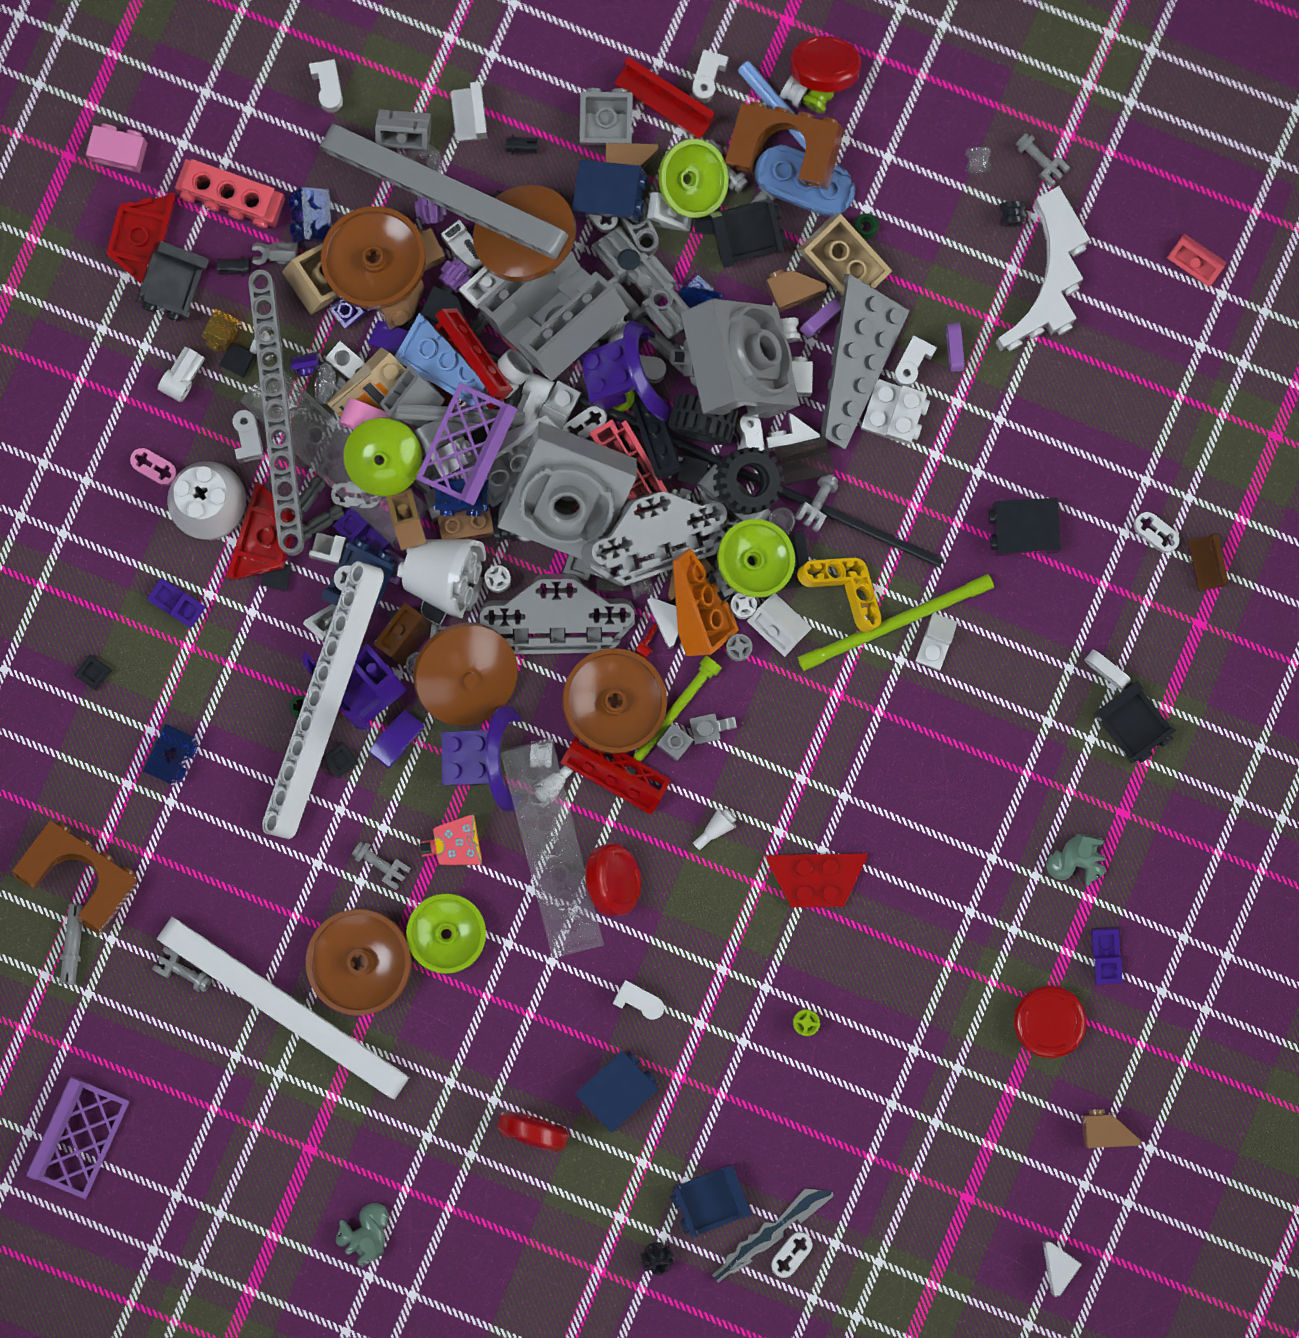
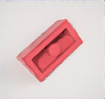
[1167,234,1226,288]

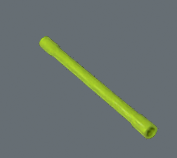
[797,574,994,672]

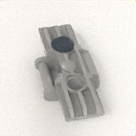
[591,226,690,339]

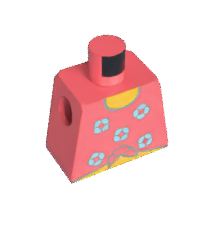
[420,814,483,865]

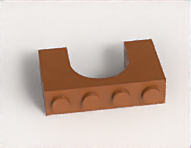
[725,101,845,190]
[12,821,137,936]

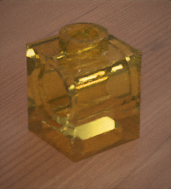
[201,308,242,352]

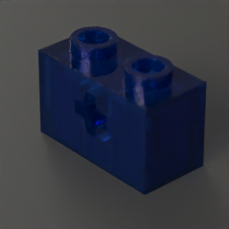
[143,724,198,786]

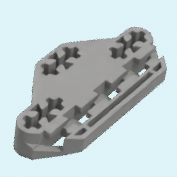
[581,492,727,586]
[480,573,635,654]

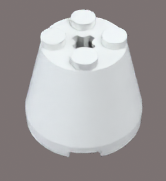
[167,461,247,540]
[398,539,486,618]

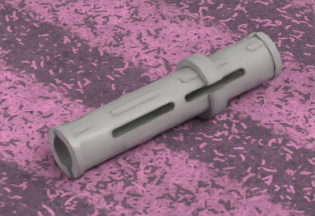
[59,904,84,985]

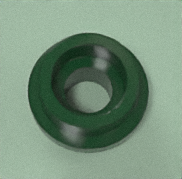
[853,213,879,239]

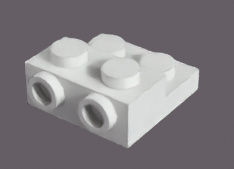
[861,379,930,445]

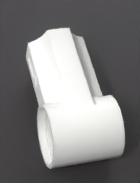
[158,347,205,402]
[517,373,555,424]

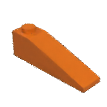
[673,549,739,656]

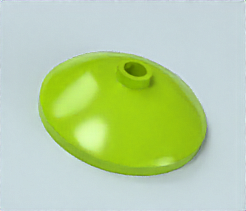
[659,139,729,218]
[343,417,422,496]
[717,519,795,598]
[406,894,486,973]

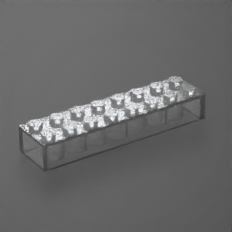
[240,363,429,547]
[500,738,604,958]

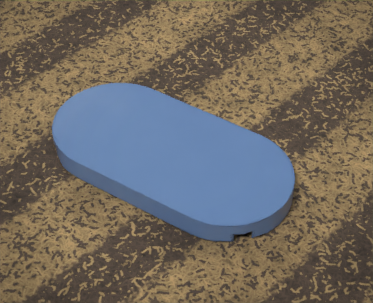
[755,145,855,217]

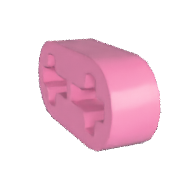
[130,448,178,486]

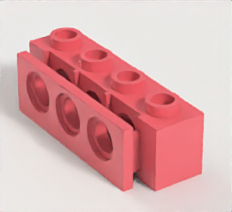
[175,159,286,229]
[589,420,668,514]

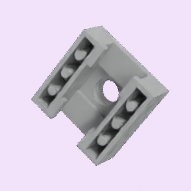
[477,251,629,381]
[681,299,800,419]
[498,421,637,560]

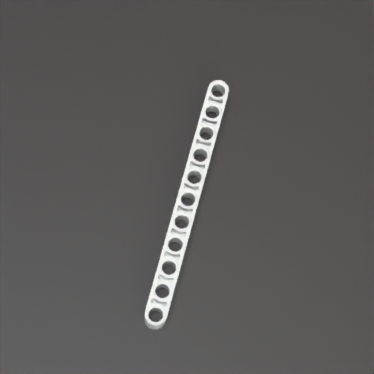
[262,561,384,839]
[157,917,409,1100]

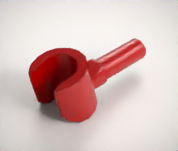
[635,624,658,659]

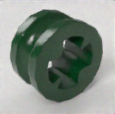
[289,695,306,719]

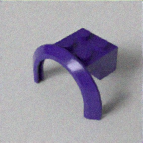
[580,320,672,422]
[303,644,407,731]
[441,706,522,811]

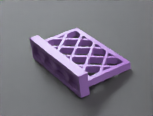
[416,382,518,505]
[27,1075,130,1199]

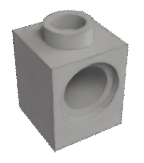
[657,724,694,762]

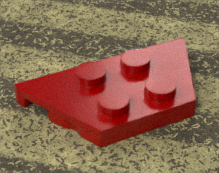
[106,193,177,284]
[226,482,295,580]
[766,853,867,908]

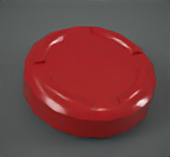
[790,36,862,93]
[585,843,641,917]
[1013,985,1087,1058]
[497,1110,569,1152]

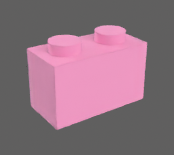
[86,124,147,173]

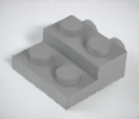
[580,88,632,145]

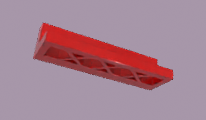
[614,57,715,140]
[435,308,514,409]
[560,736,671,815]

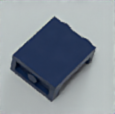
[572,160,648,222]
[321,538,399,619]
[575,1050,658,1133]
[670,1164,751,1238]

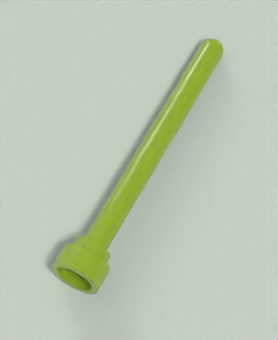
[634,656,722,761]

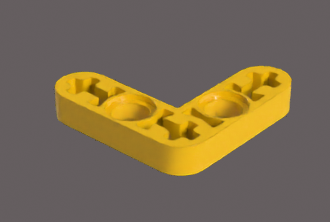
[797,558,881,633]

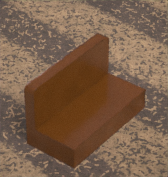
[1187,533,1229,592]
[373,602,432,667]

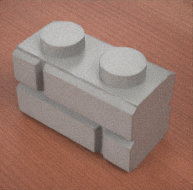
[375,110,431,150]

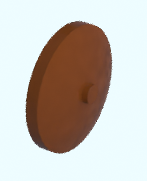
[473,185,576,282]
[321,206,426,309]
[413,623,518,726]
[562,648,667,754]
[306,909,412,1015]

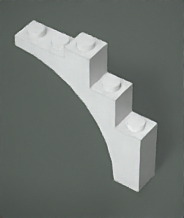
[996,186,1090,352]

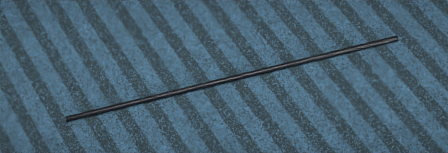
[405,317,944,568]

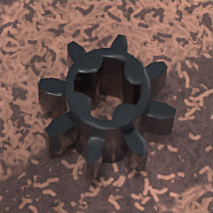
[640,1242,674,1276]

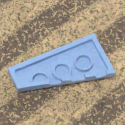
[395,314,488,406]

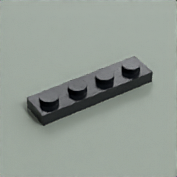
[631,382,682,481]

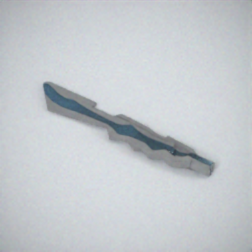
[712,1188,833,1283]

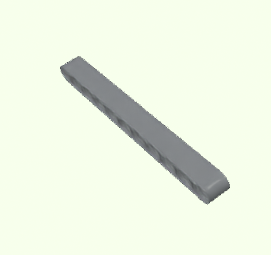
[319,124,569,259]
[249,270,304,556]

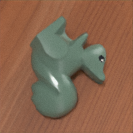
[1046,833,1106,886]
[336,1202,389,1267]

